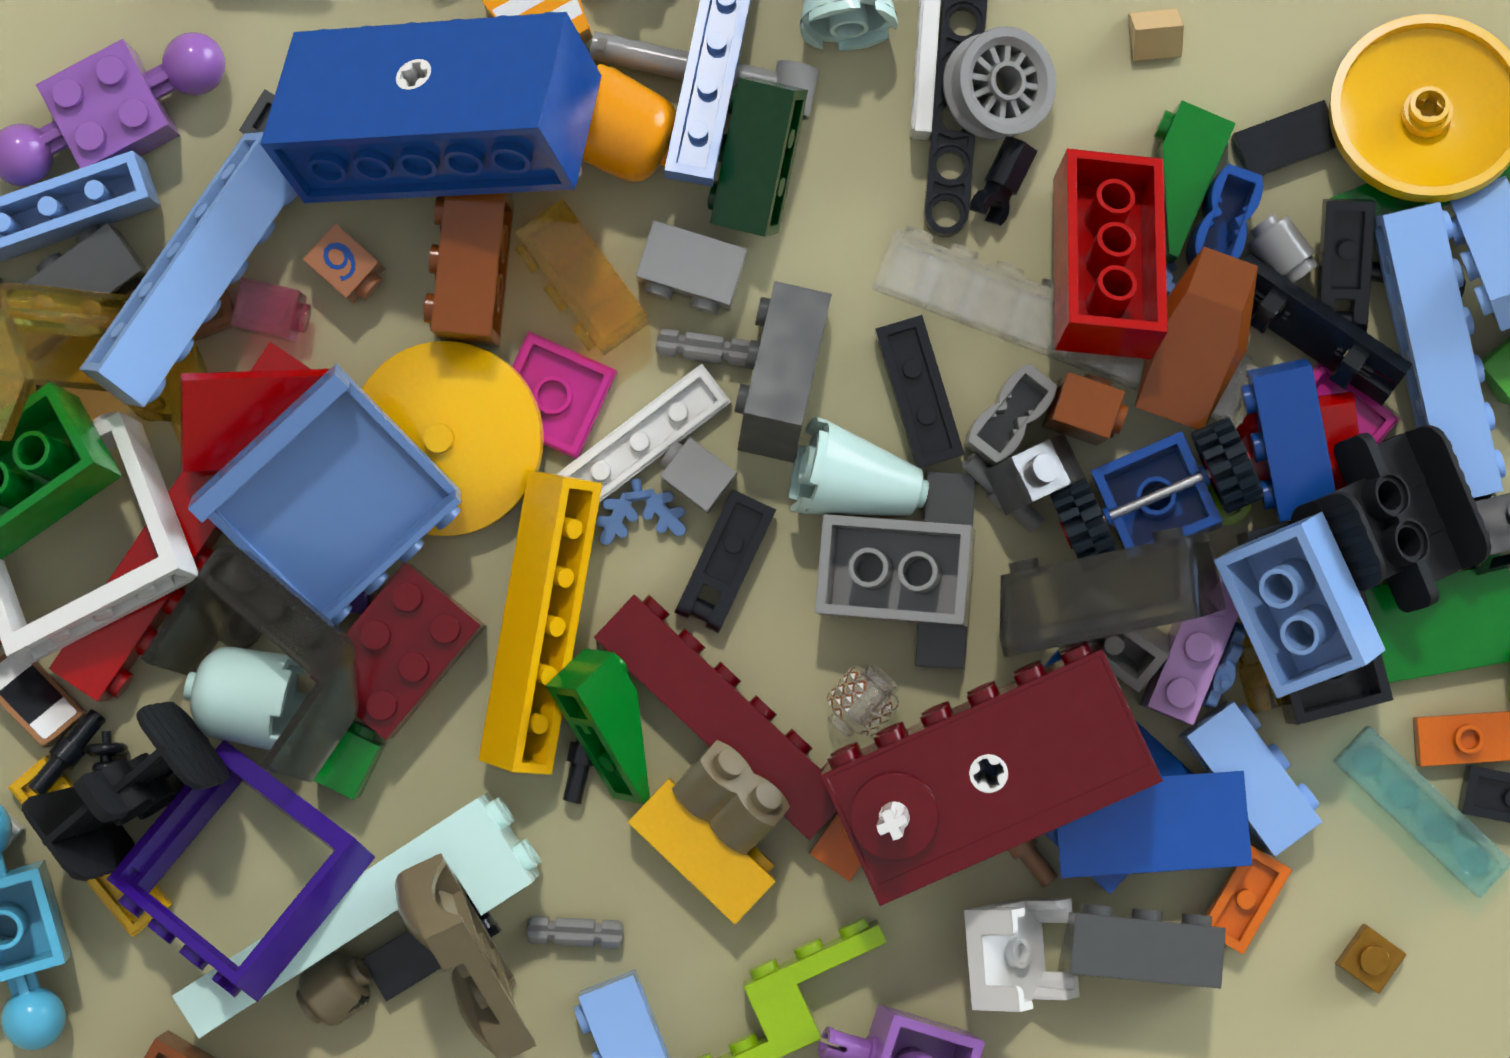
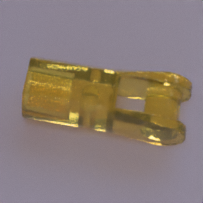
[1237,629,1282,713]

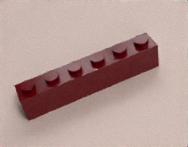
[593,594,837,841]

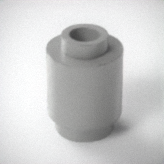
[1248,213,1319,283]

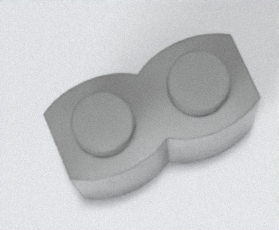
[964,364,1057,466]

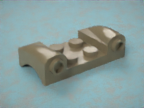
[395,853,537,1058]

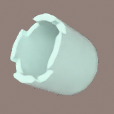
[184,647,308,754]

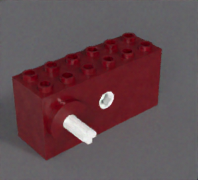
[820,639,1163,906]

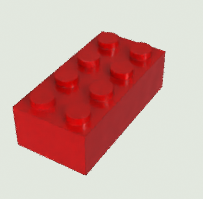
[1053,148,1168,360]

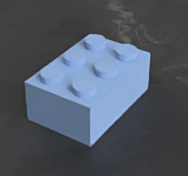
[1214,512,1385,698]

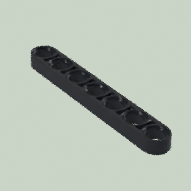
[923,0,987,237]

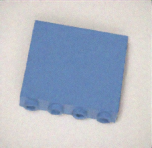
[188,363,461,634]

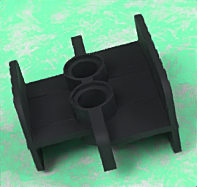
[1290,425,1492,613]
[22,702,230,881]

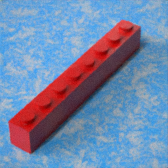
[49,342,311,702]

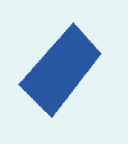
[1057,771,1252,878]

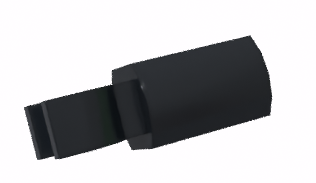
[969,136,1038,226]

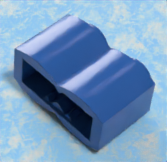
[1186,164,1263,265]

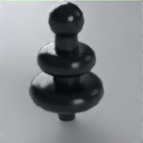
[86,731,128,772]

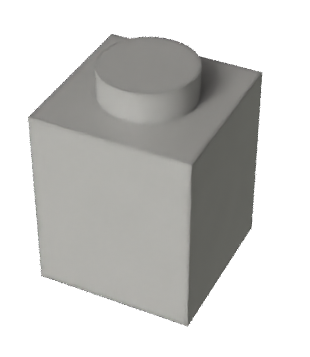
[659,437,737,514]

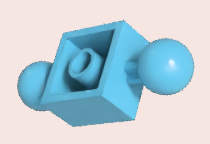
[0,805,71,1051]

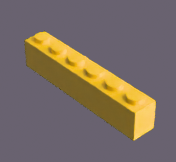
[478,470,602,775]

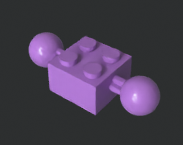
[0,32,226,186]

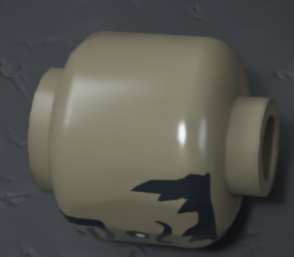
[296,951,373,1026]

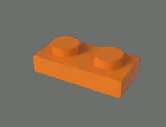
[1205,845,1292,954]

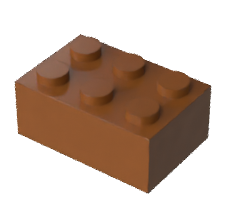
[424,193,514,347]

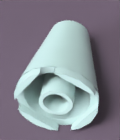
[800,0,898,51]
[788,417,929,516]

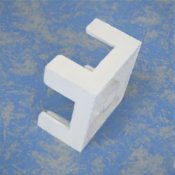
[964,898,1080,1012]

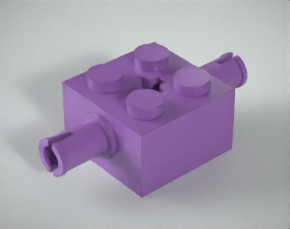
[818,1004,985,1058]

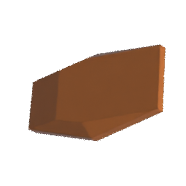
[1135,247,1258,430]

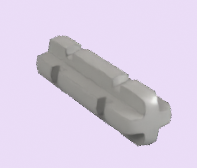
[656,328,750,367]
[527,916,623,948]

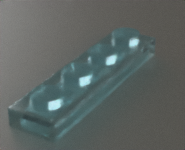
[1333,726,1510,898]

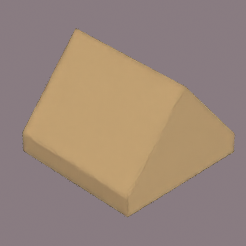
[1128,8,1184,62]

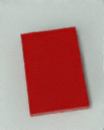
[180,369,329,472]

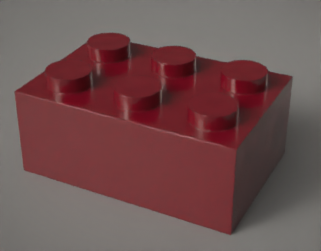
[310,562,486,740]

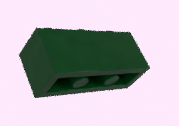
[708,77,808,237]

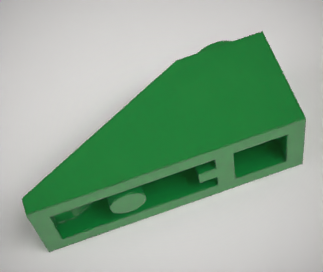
[1153,100,1236,263]
[546,649,650,804]

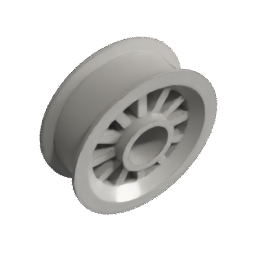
[943,26,1056,140]

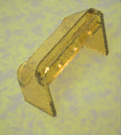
[0,282,208,448]

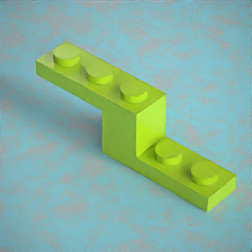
[697,917,887,1058]

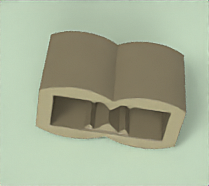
[672,740,790,855]

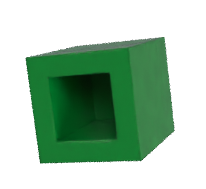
[309,720,386,800]

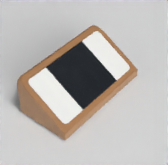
[0,654,87,748]

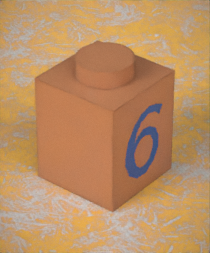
[303,223,386,304]

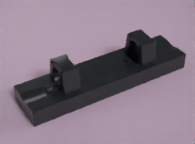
[1243,253,1412,406]

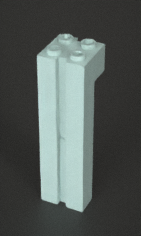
[172,792,541,1038]

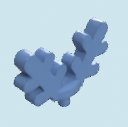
[596,478,686,545]
[1202,622,1246,708]

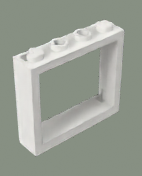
[0,411,200,664]

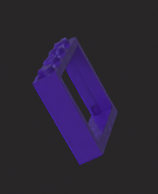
[106,740,375,1002]

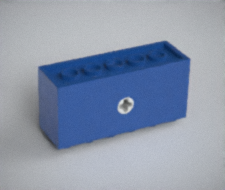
[260,12,602,203]

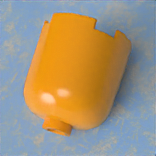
[582,64,676,183]

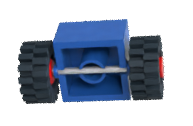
[1050,417,1264,575]

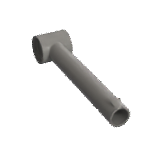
[589,31,820,120]

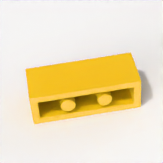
[628,777,776,924]

